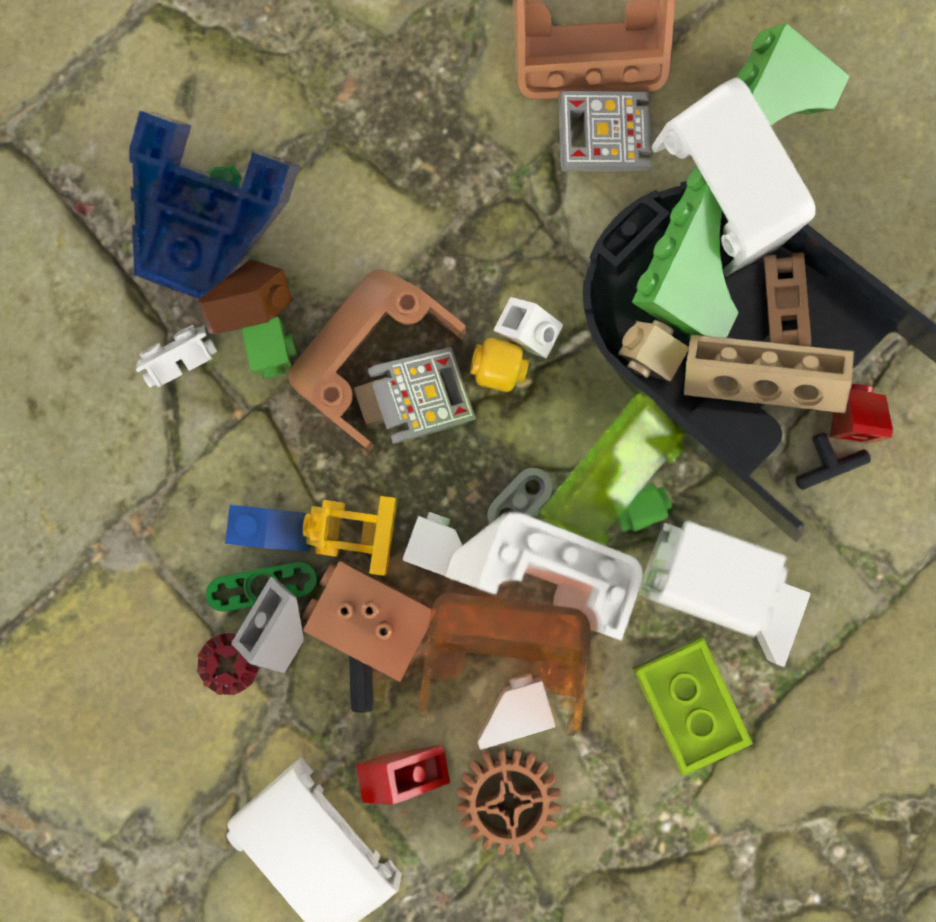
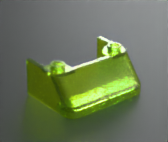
[532,390,685,546]

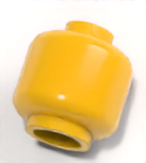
[470,338,529,392]

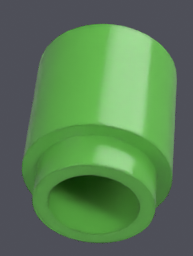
[611,482,672,532]

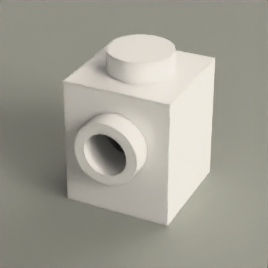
[493,297,564,359]

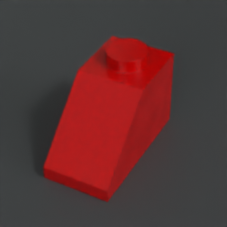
[830,384,893,444]
[356,745,450,805]

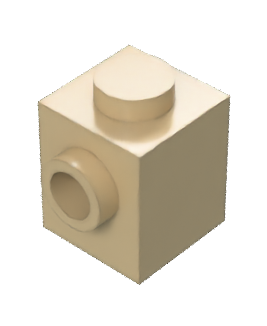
[618,320,689,382]

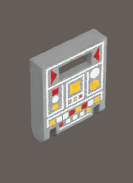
[558,91,652,172]
[368,347,476,444]

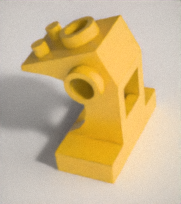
[303,496,398,576]

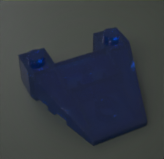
[129,110,300,299]

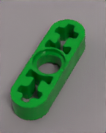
[206,561,319,612]

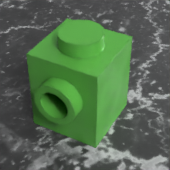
[241,317,298,379]

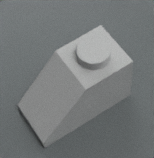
[231,577,304,673]

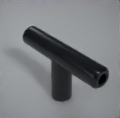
[795,432,871,490]

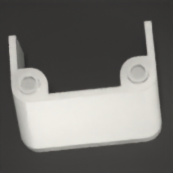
[651,78,815,277]

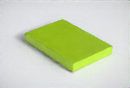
[632,636,753,776]

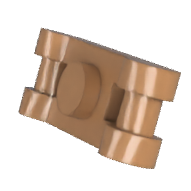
[764,252,811,347]

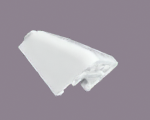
[445,512,643,640]
[227,756,402,922]

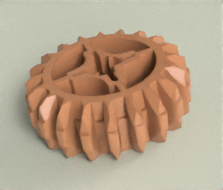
[456,747,561,855]

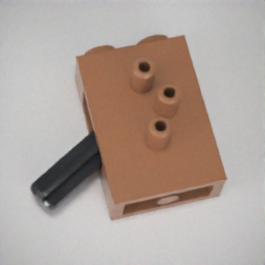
[302,560,437,713]

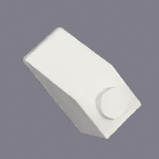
[402,512,463,576]
[756,583,811,667]
[478,673,556,750]

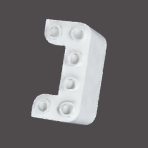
[639,522,787,637]

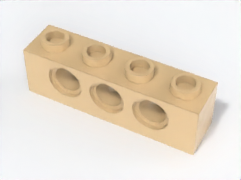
[684,335,854,413]

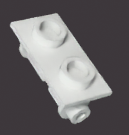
[136,325,218,388]

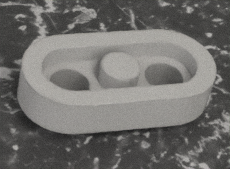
[487,468,552,524]

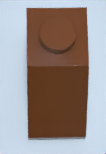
[197,259,293,335]

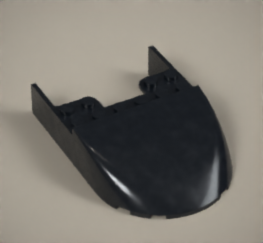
[583,181,936,542]

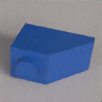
[225,505,310,552]

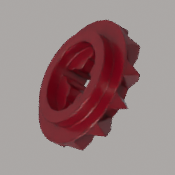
[196,633,259,695]

